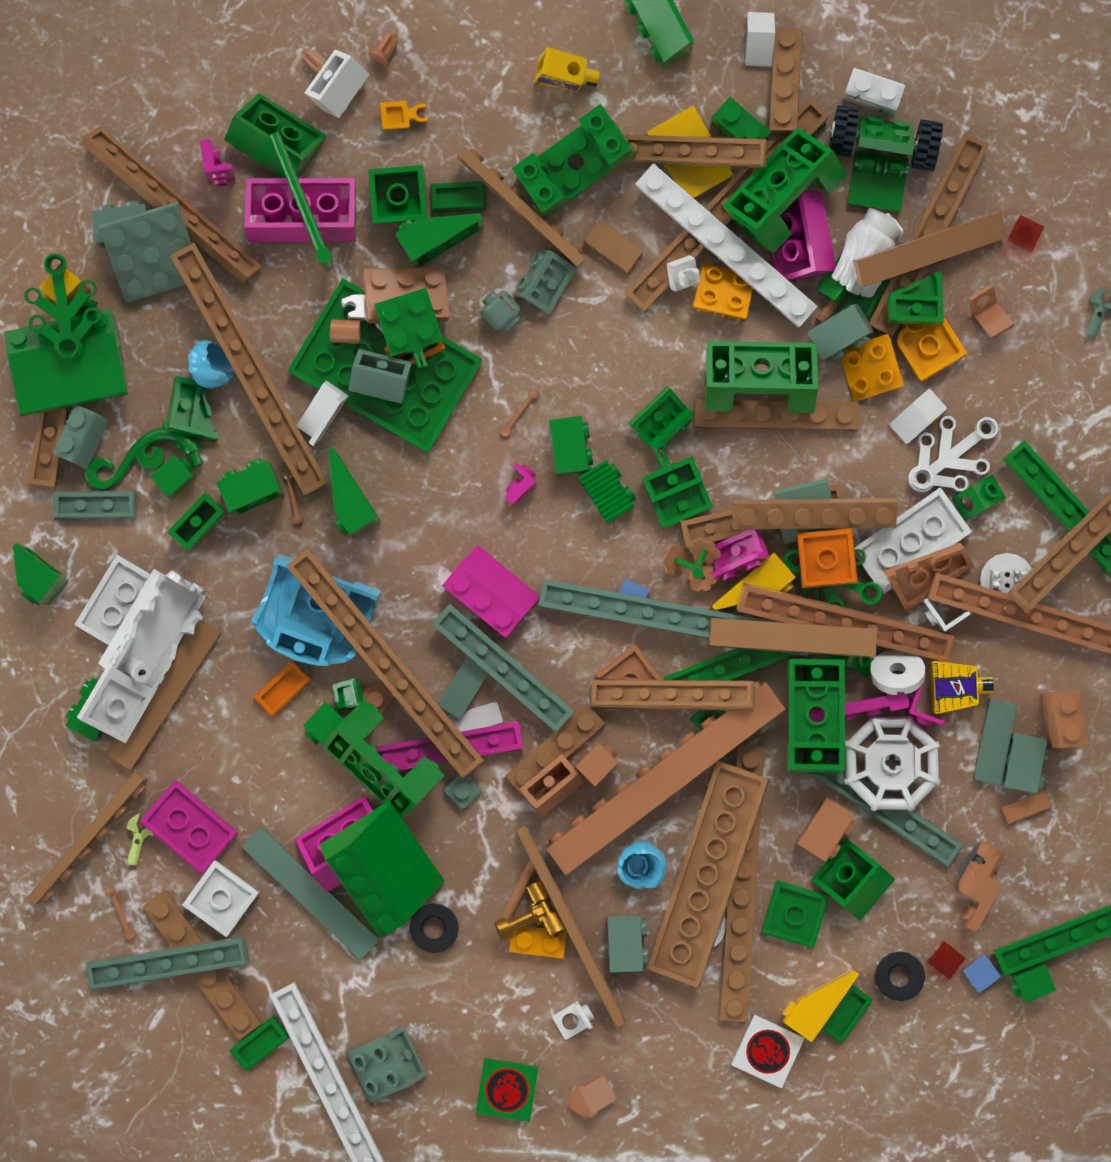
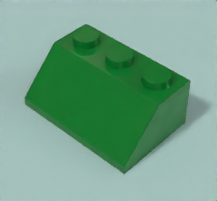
[624,0,694,68]
[224,93,326,178]

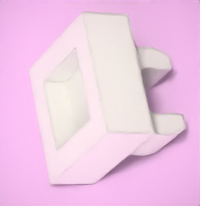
[666,255,700,292]

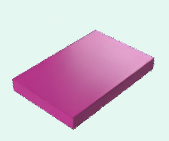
[139,780,238,874]

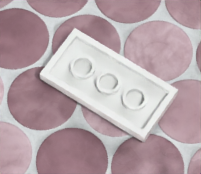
[854,488,972,594]

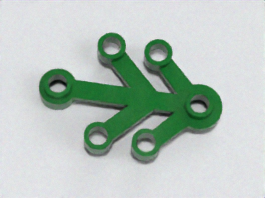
[24,253,101,361]
[783,547,883,607]

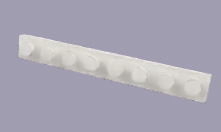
[635,163,818,328]
[270,982,385,1162]

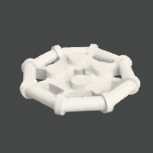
[844,715,941,812]

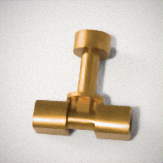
[494,881,565,942]

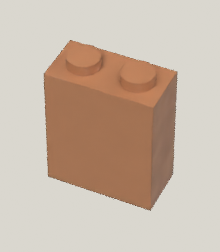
[1041,689,1088,748]

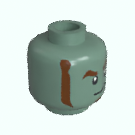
[480,291,521,331]

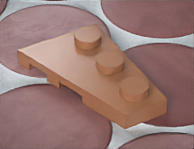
[883,543,974,612]

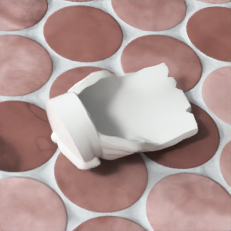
[831,207,904,298]

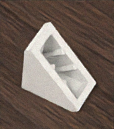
[745,12,775,68]
[888,388,947,445]

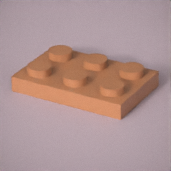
[362,267,450,323]

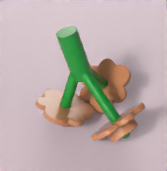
[662,538,721,592]

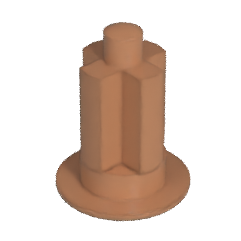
[368,32,399,66]
[303,49,326,74]

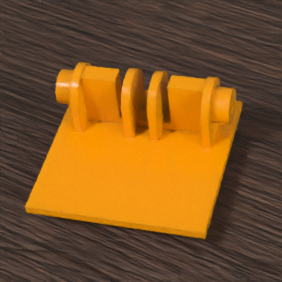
[693,263,753,322]
[841,334,904,402]

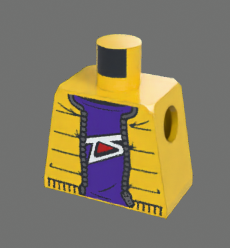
[533,47,600,92]
[929,661,994,714]

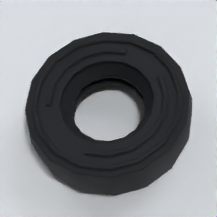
[409,903,459,953]
[875,951,925,1001]

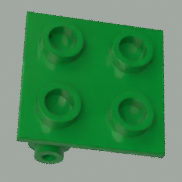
[847,151,909,212]

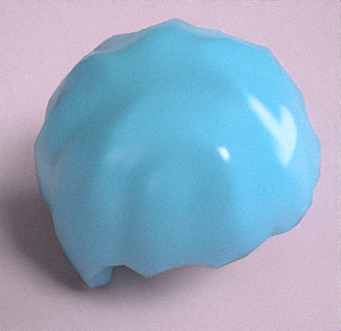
[188,340,235,389]
[617,841,667,889]

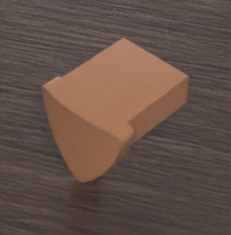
[569,1075,617,1118]

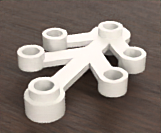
[908,416,998,492]

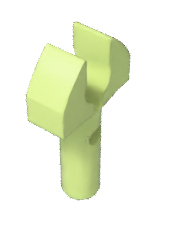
[126,813,154,866]

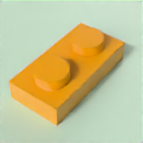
[509,925,567,959]

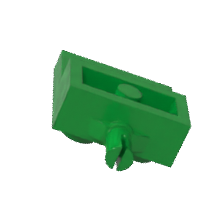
[374,288,443,369]
[641,449,713,529]

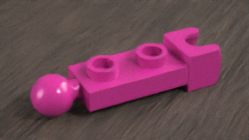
[809,692,910,723]

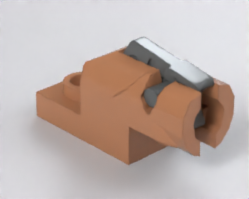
[956,841,1005,933]

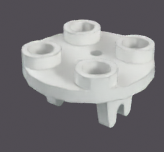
[979,553,1032,594]

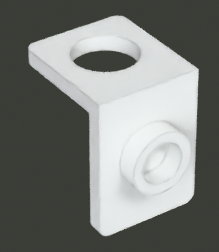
[922,599,971,632]
[553,1000,594,1040]

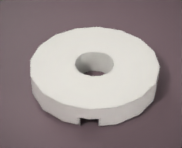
[870,649,925,695]

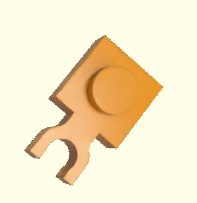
[379,100,428,131]

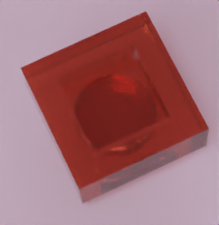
[1006,215,1044,253]
[926,941,966,980]

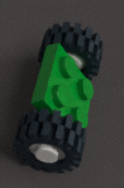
[829,105,943,171]

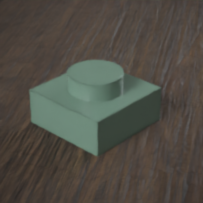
[443,775,482,810]

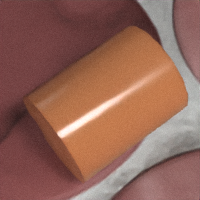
[330,319,361,344]

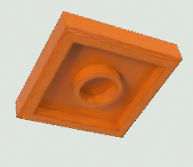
[797,528,857,588]

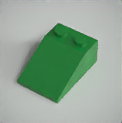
[395,213,484,268]
[328,448,381,539]

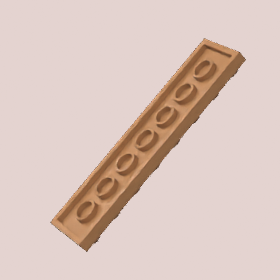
[647,761,770,988]

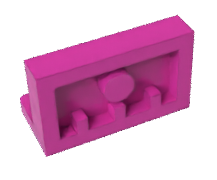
[200,139,235,186]

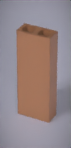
[1001,790,1053,824]

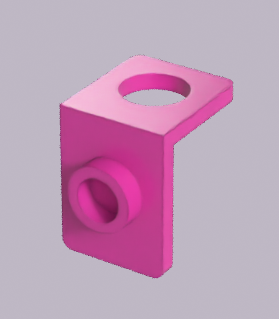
[906,684,945,727]

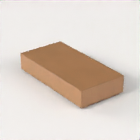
[584,219,643,274]

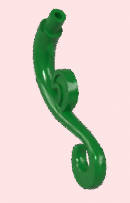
[85,420,203,490]

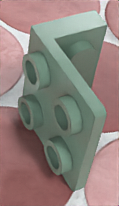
[347,1025,427,1102]

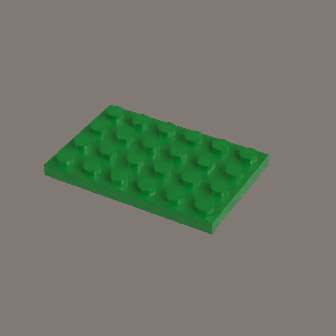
[287,278,483,454]

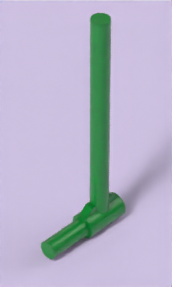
[269,132,333,271]

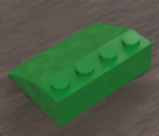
[4,309,128,417]
[319,800,445,939]

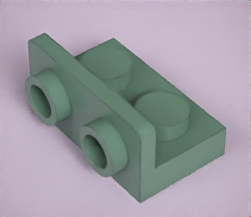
[515,249,576,314]

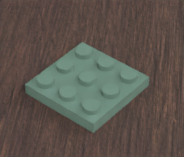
[99,201,192,303]

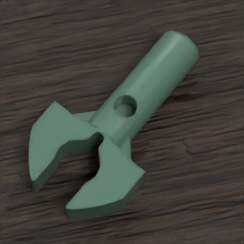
[1086,287,1111,338]

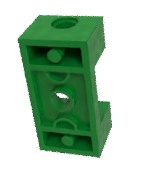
[511,104,637,217]
[723,127,848,253]
[705,341,818,413]
[787,659,845,775]
[322,700,444,820]

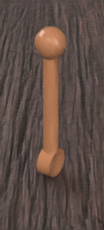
[500,389,539,437]
[282,469,303,525]
[105,886,136,940]

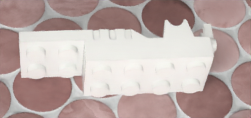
[77,569,208,743]

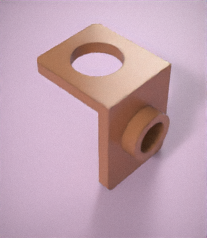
[969,285,1014,339]

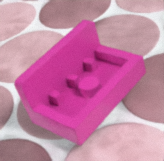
[711,529,770,581]

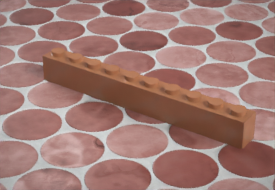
[546,681,786,875]

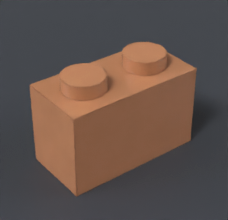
[575,743,618,786]
[520,754,584,818]
[796,797,855,862]

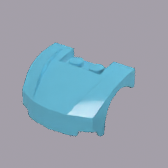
[251,554,381,666]

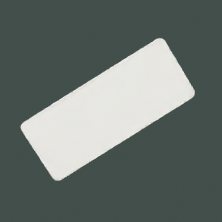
[448,702,503,731]

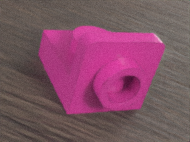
[505,463,536,507]

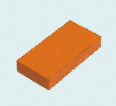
[253,660,312,717]

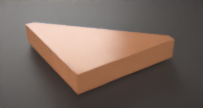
[595,644,663,680]

